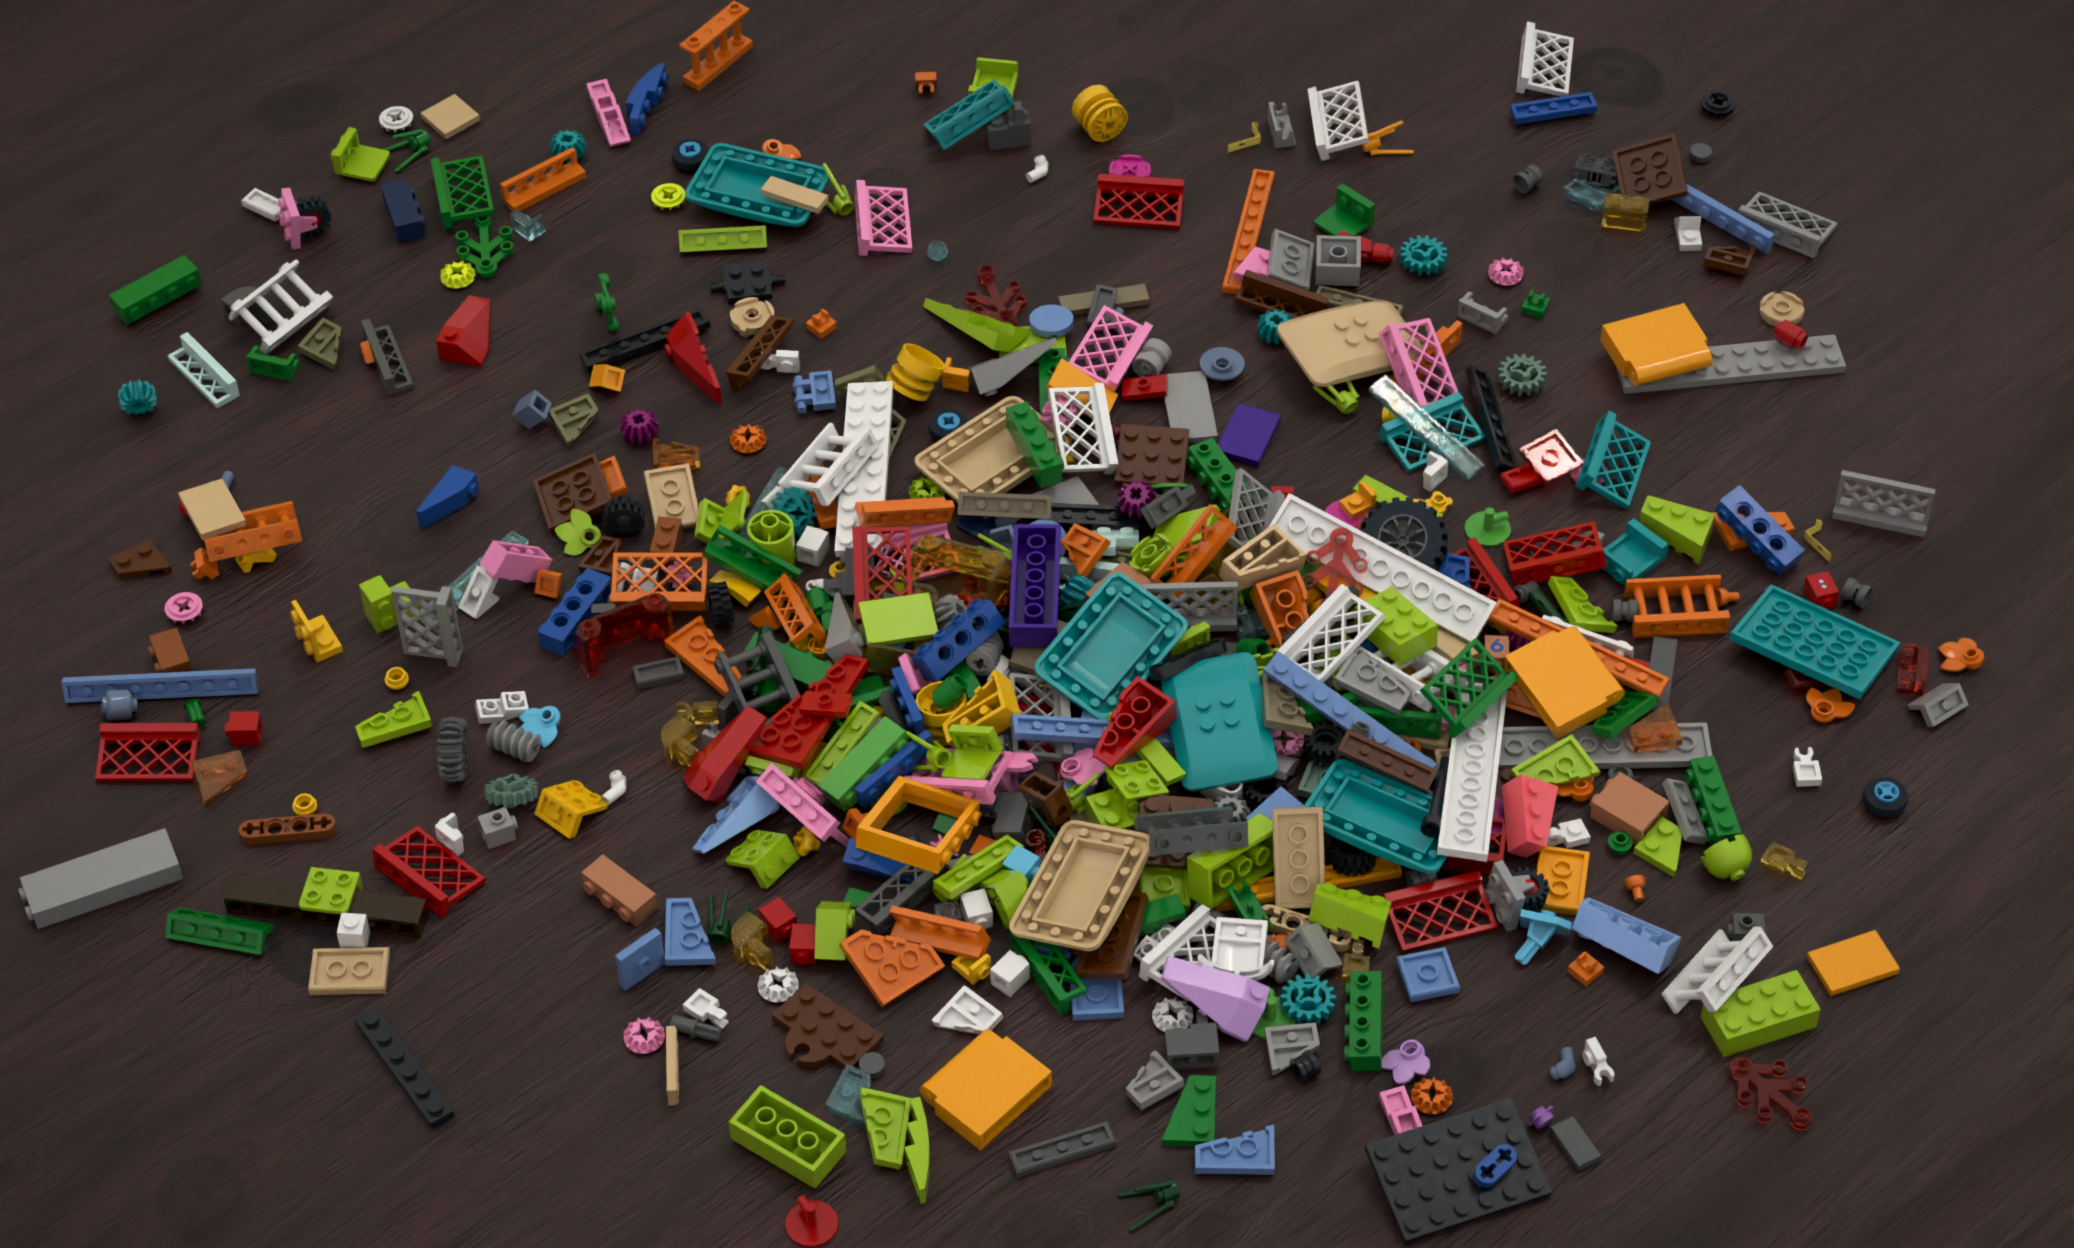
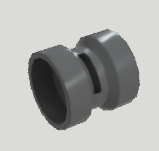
[1513,164,1543,194]
[1840,577,1873,608]
[1611,599,1637,623]
[1405,869,1438,888]

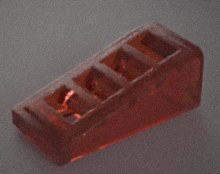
[1783,668,1829,697]

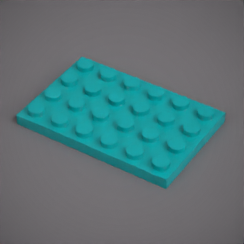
[1729,584,1901,699]

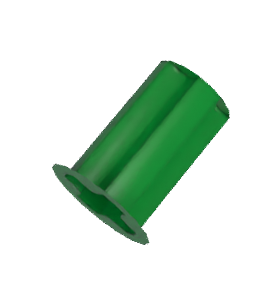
[183,699,206,727]

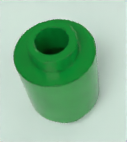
[806,587,830,623]
[1236,638,1270,656]
[932,674,968,709]
[758,677,782,713]

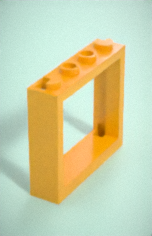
[856,776,982,874]

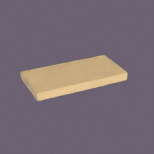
[1272,807,1325,909]

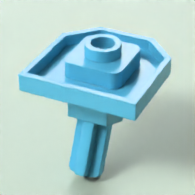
[1514,909,1572,965]

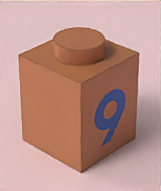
[1484,635,1509,673]

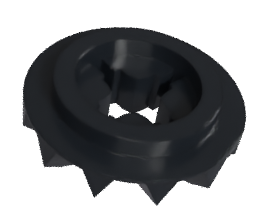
[1701,90,1735,116]

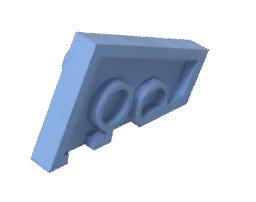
[665,898,716,966]
[1195,1124,1275,1175]

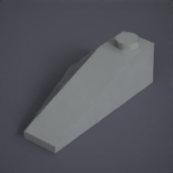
[968,338,1057,397]
[825,592,865,663]

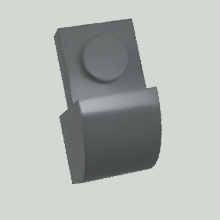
[221,287,274,325]

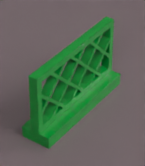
[431,155,495,229]
[1419,638,1519,738]

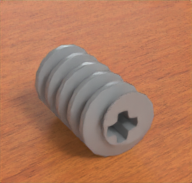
[966,631,1004,676]
[486,720,541,763]
[1264,935,1300,983]

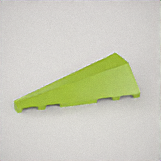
[923,298,1030,353]

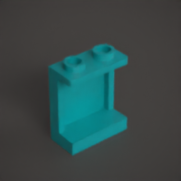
[1603,518,1669,586]

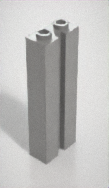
[18,828,183,929]

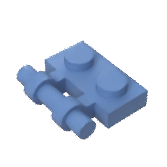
[792,370,836,414]

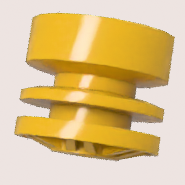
[1072,85,1128,142]
[886,343,945,401]
[916,681,967,746]

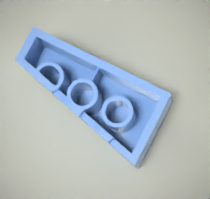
[1572,897,1681,974]

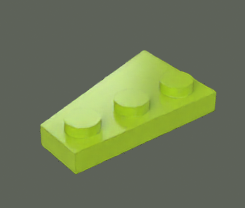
[1510,734,1600,785]

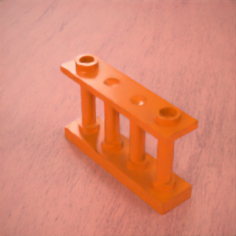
[679,1,753,91]
[204,501,302,562]
[1624,575,1730,638]

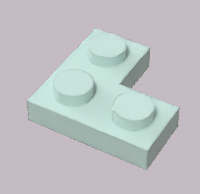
[1092,527,1139,556]

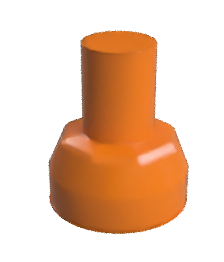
[1714,588,1740,607]
[1625,875,1645,902]

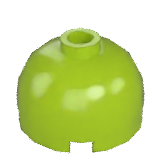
[1129,533,1174,581]
[1700,834,1752,881]

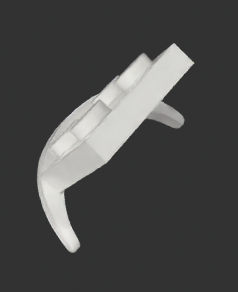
[1198,917,1274,981]

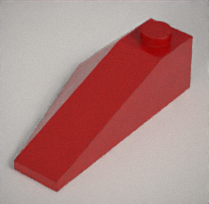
[436,295,490,367]

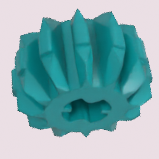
[549,129,586,163]
[1257,308,1293,345]
[118,379,157,416]
[1059,574,1095,607]

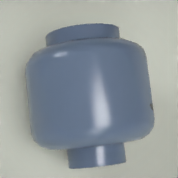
[101,689,137,721]

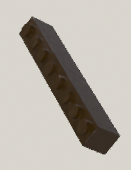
[223,874,429,938]

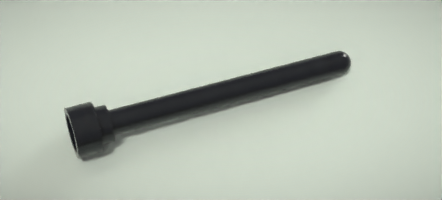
[1420,756,1449,837]

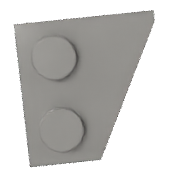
[1264,1022,1320,1075]
[1126,1050,1184,1110]

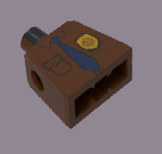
[1017,771,1074,830]

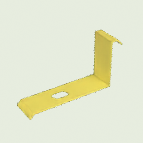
[1228,122,1261,153]
[1804,519,1831,563]

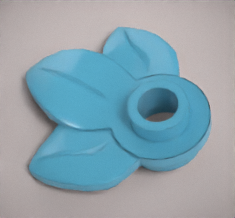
[519,706,561,749]

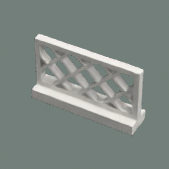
[1516,22,1574,97]
[1308,81,1369,161]
[1048,383,1118,475]
[1277,584,1386,683]
[1139,904,1216,1002]

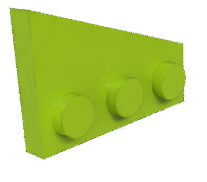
[1548,576,1617,633]
[355,691,433,748]
[859,1087,911,1170]

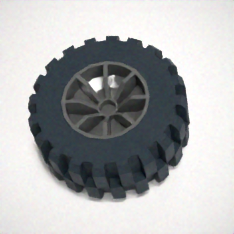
[1359,497,1448,572]

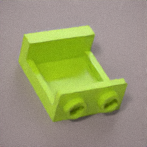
[968,57,1018,111]

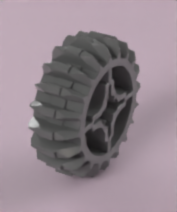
[437,717,469,783]

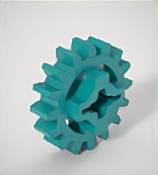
[1400,235,1447,275]
[768,487,817,537]
[1280,973,1336,1025]

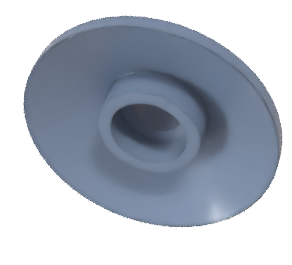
[1200,347,1245,381]

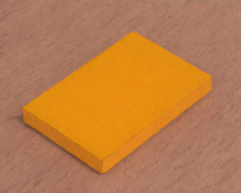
[1045,358,1118,419]
[1537,846,1590,916]
[1806,930,1900,996]

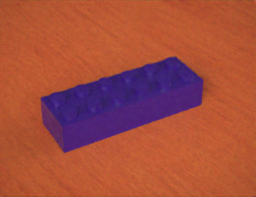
[1009,524,1061,647]

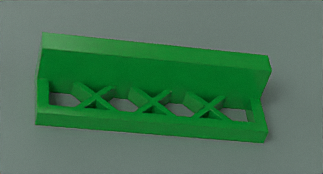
[702,524,802,596]
[1342,706,1442,738]
[165,907,274,955]
[1009,929,1087,1016]

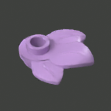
[1382,1040,1430,1085]

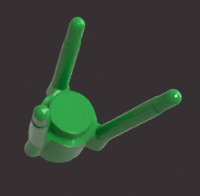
[383,129,431,173]

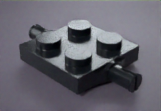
[710,260,785,304]

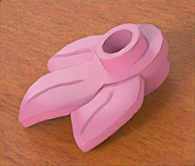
[1060,748,1106,787]

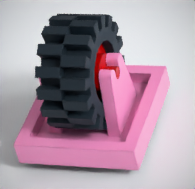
[278,187,332,250]

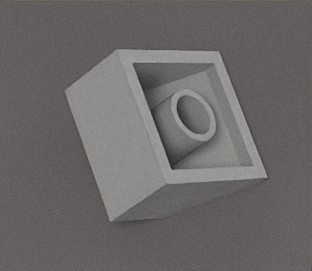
[1315,235,1361,286]

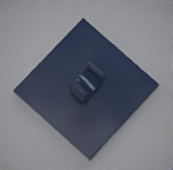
[956,515,1021,546]

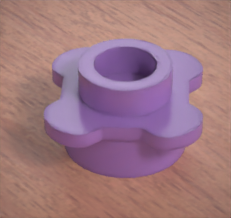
[1528,1105,1555,1130]

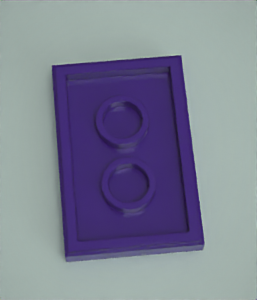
[1218,403,1281,467]

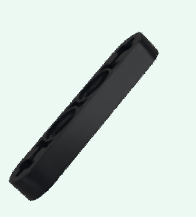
[1149,638,1228,681]

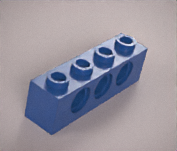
[1715,485,1805,576]
[538,568,612,657]
[912,599,1006,682]

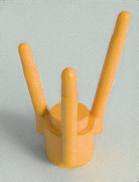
[1360,121,1414,156]

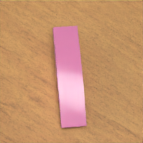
[587,79,631,147]
[1378,1085,1422,1135]

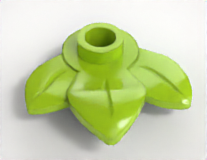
[555,509,601,556]

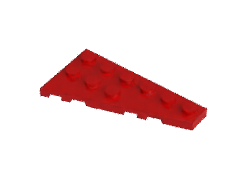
[748,654,869,770]

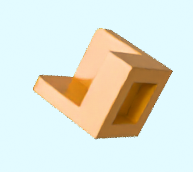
[589,364,625,392]

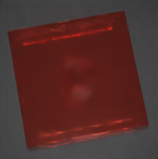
[1518,429,1583,486]

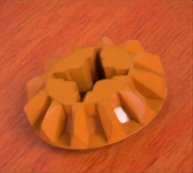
[730,423,766,453]
[1411,1077,1453,1114]

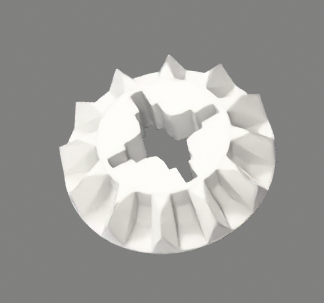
[379,106,414,133]
[758,966,799,1003]
[1152,996,1193,1032]

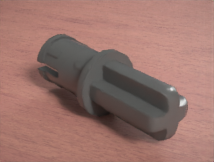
[670,1014,722,1042]

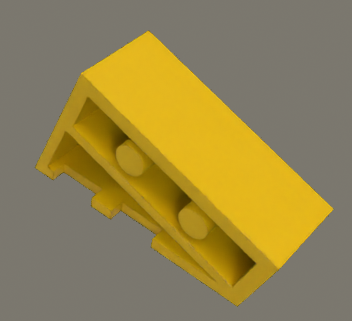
[942,669,1021,749]

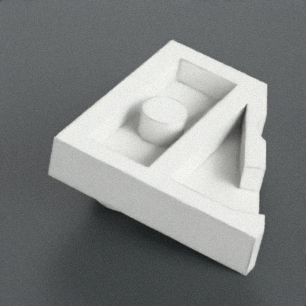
[932,985,1004,1035]

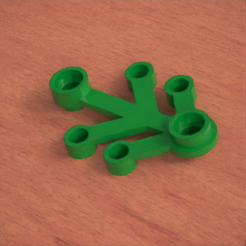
[455,216,514,278]
[595,273,619,332]

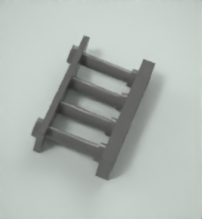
[714,631,800,728]
[1134,806,1248,856]

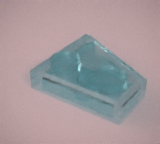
[1562,178,1620,212]
[824,1064,871,1128]

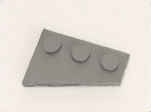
[1334,645,1411,715]

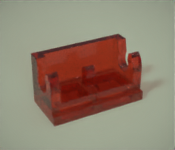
[1896,643,1929,696]

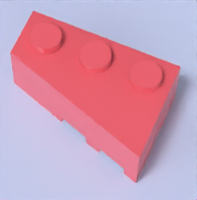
[1501,774,1558,858]

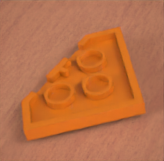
[839,930,945,1007]

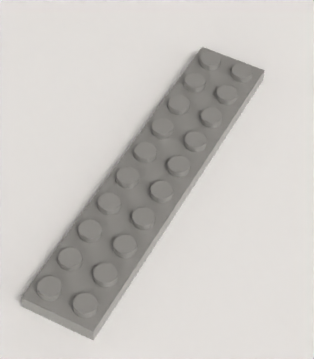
[1616,334,1846,394]
[1498,723,1712,769]

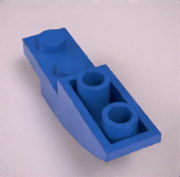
[626,63,669,135]

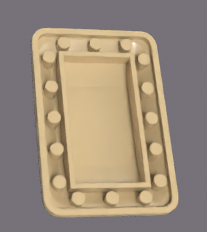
[1277,300,1422,387]
[915,396,1069,503]
[1009,820,1149,951]

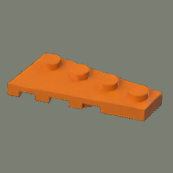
[664,615,742,697]

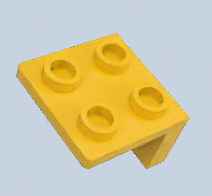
[290,600,343,663]
[534,780,609,839]

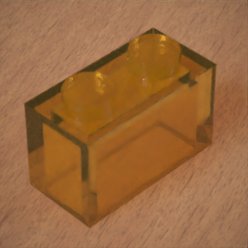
[1601,193,1650,232]

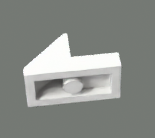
[1674,216,1702,251]
[458,566,500,619]

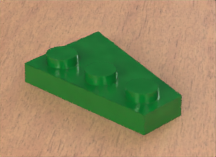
[1591,690,1658,739]
[1161,1075,1216,1147]

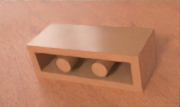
[581,854,658,927]

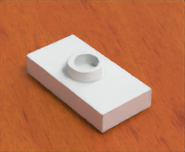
[241,188,282,222]

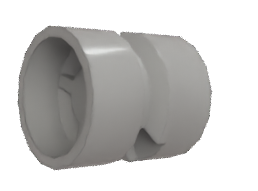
[1132,338,1172,377]

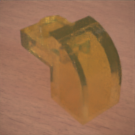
[661,713,699,767]
[731,911,773,971]

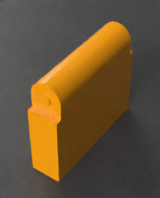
[1600,303,1712,387]
[1504,626,1625,739]
[919,1029,1052,1151]

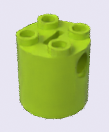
[747,510,796,575]

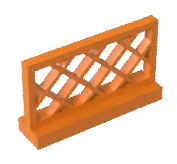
[610,553,708,611]

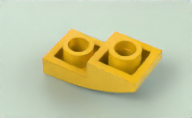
[707,570,762,607]

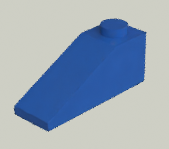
[416,465,479,528]
[843,838,921,884]

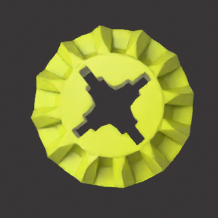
[651,183,685,211]
[440,260,475,289]

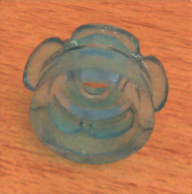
[927,241,948,261]

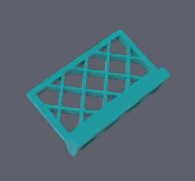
[923,79,1014,150]
[1379,392,1486,473]
[1575,410,1651,509]

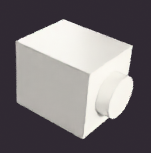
[796,526,830,567]
[960,889,993,930]
[337,913,370,948]
[990,950,1030,997]

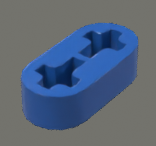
[1473,1144,1517,1188]

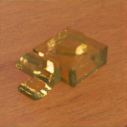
[676,701,719,725]
[1760,842,1808,880]
[1341,939,1370,981]

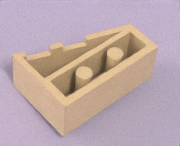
[1219,524,1307,591]

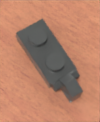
[1140,484,1196,529]

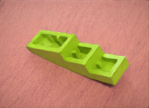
[905,1097,930,1204]

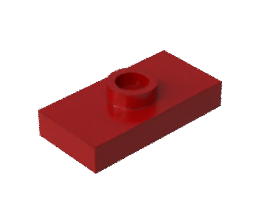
[1122,374,1168,402]
[1500,460,1552,494]
[799,691,853,718]

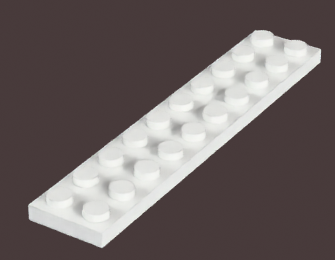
[835,381,894,557]
[1269,493,1497,643]
[1437,681,1507,862]

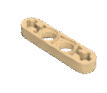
[1262,904,1352,952]

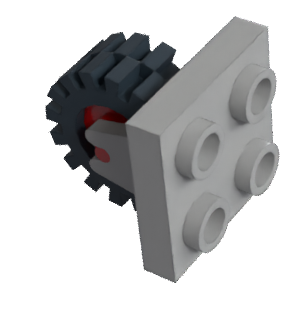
[1485,860,1549,932]

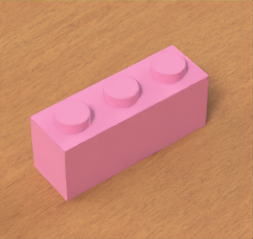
[479,540,553,583]

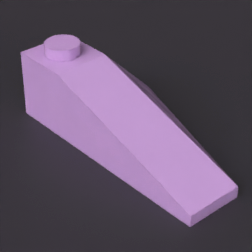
[1161,956,1270,1042]

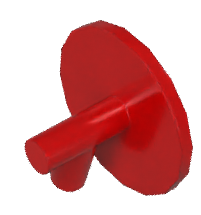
[785,1195,839,1248]

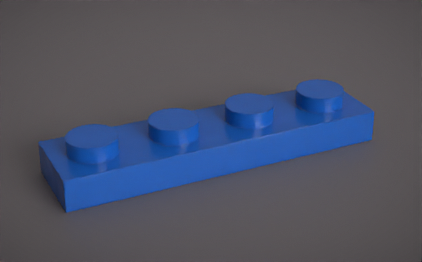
[1509,92,1598,125]
[854,730,934,809]

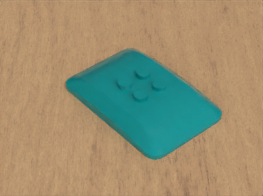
[685,143,830,227]
[1034,572,1188,720]
[1161,652,1278,792]
[1303,759,1448,874]

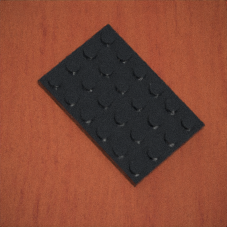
[1364,1097,1552,1244]

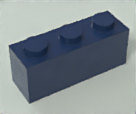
[381,179,426,243]

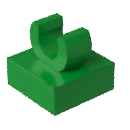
[1521,290,1550,319]

